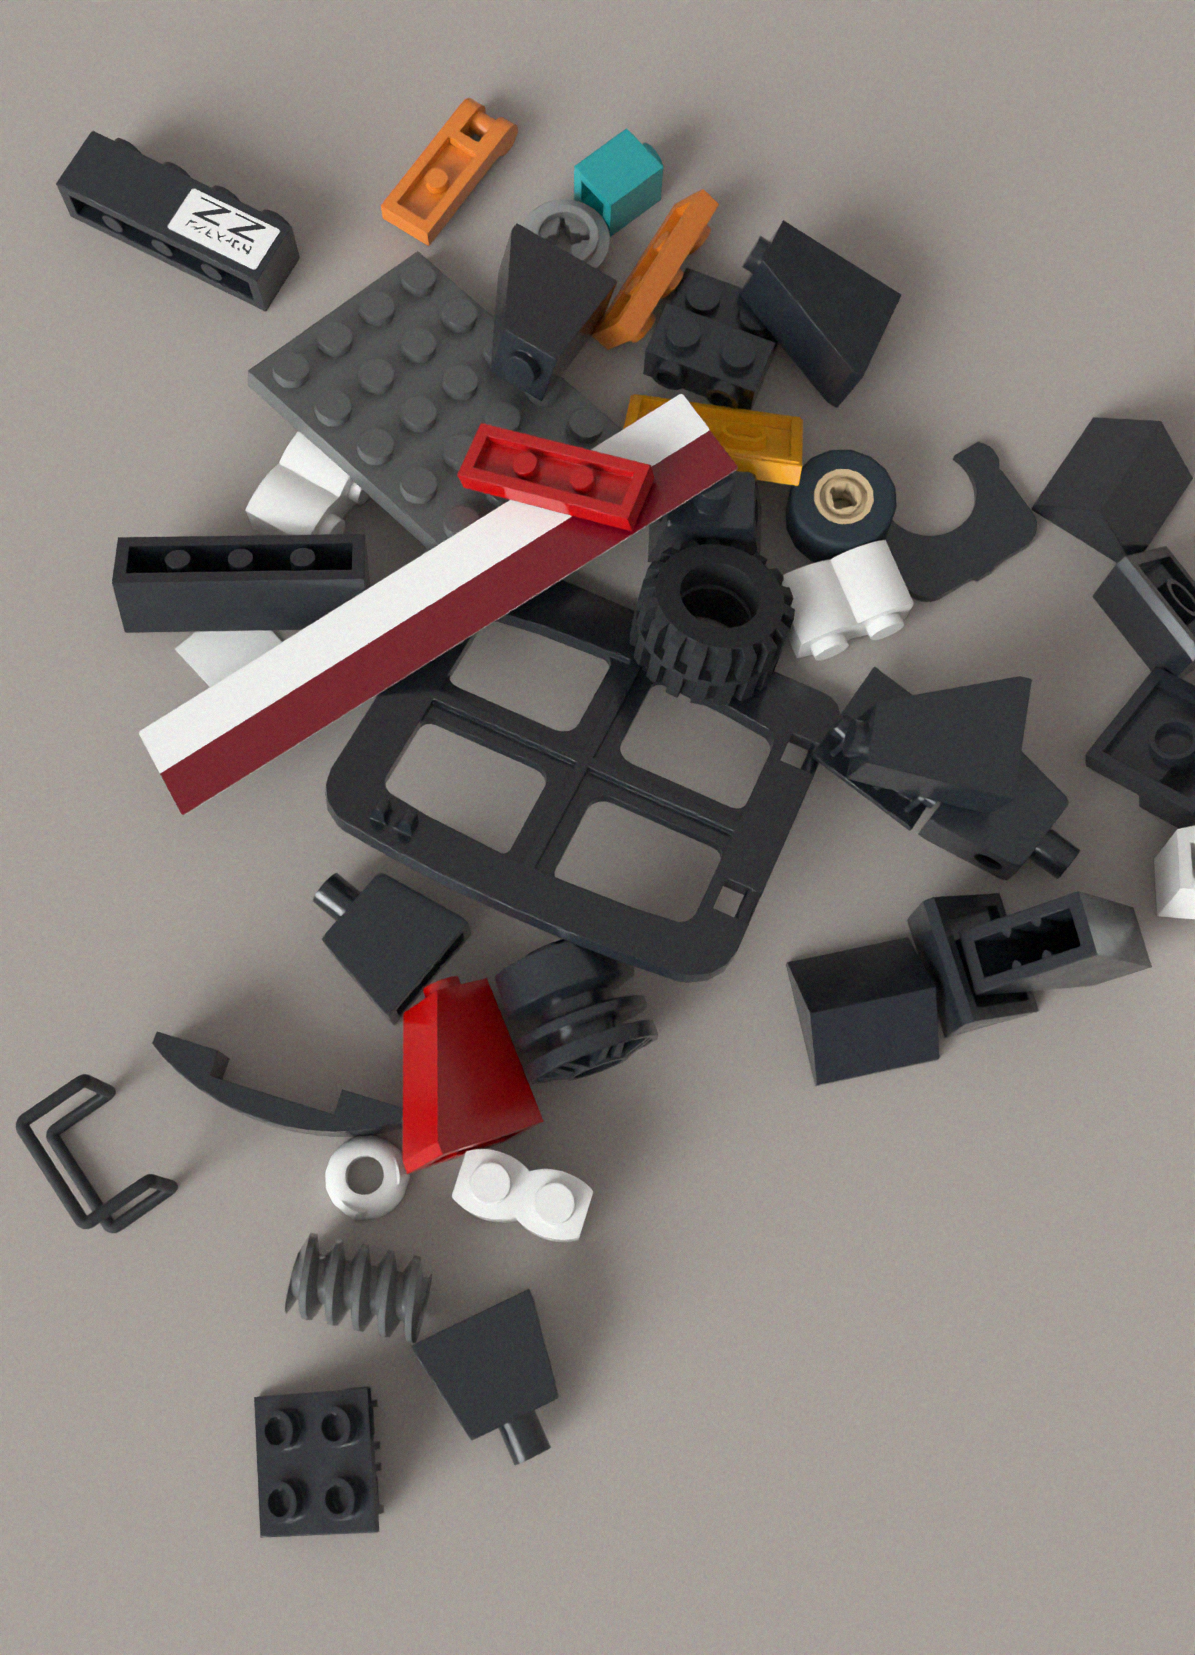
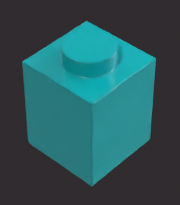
[574,128,664,237]

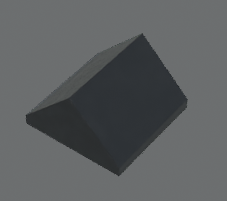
[1031,417,1193,563]
[1092,546,1195,678]
[907,893,1039,1038]
[786,937,940,1087]

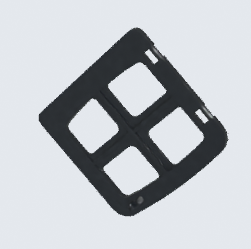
[325,579,840,983]

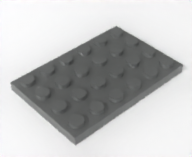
[248,251,622,617]

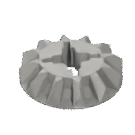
[522,199,610,269]

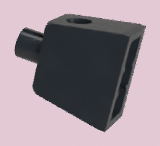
[648,471,762,562]
[918,751,1080,881]
[313,872,471,1025]
[411,1289,559,1465]

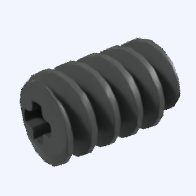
[285,1232,432,1343]

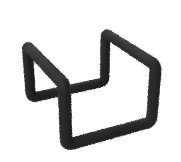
[16,1074,178,1233]

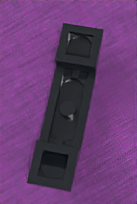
[152,1031,403,1137]

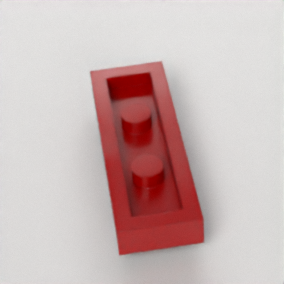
[457,423,655,531]

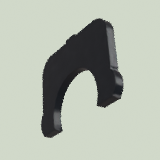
[885,441,1037,602]

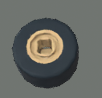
[785,449,897,562]

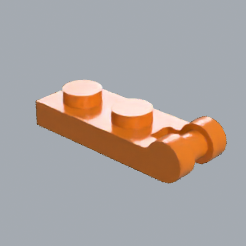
[381,97,518,246]

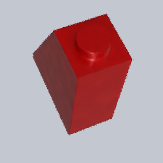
[403,976,544,1174]

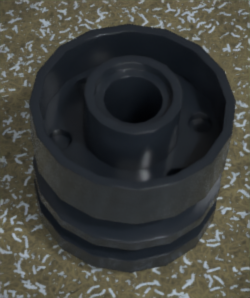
[494,939,659,1084]

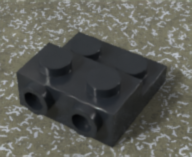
[643,267,779,410]
[1085,666,1195,829]

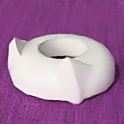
[325,1135,411,1221]

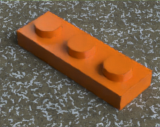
[591,189,719,350]

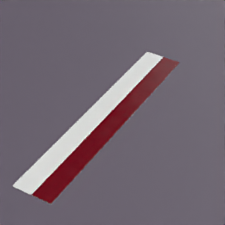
[139,394,738,815]

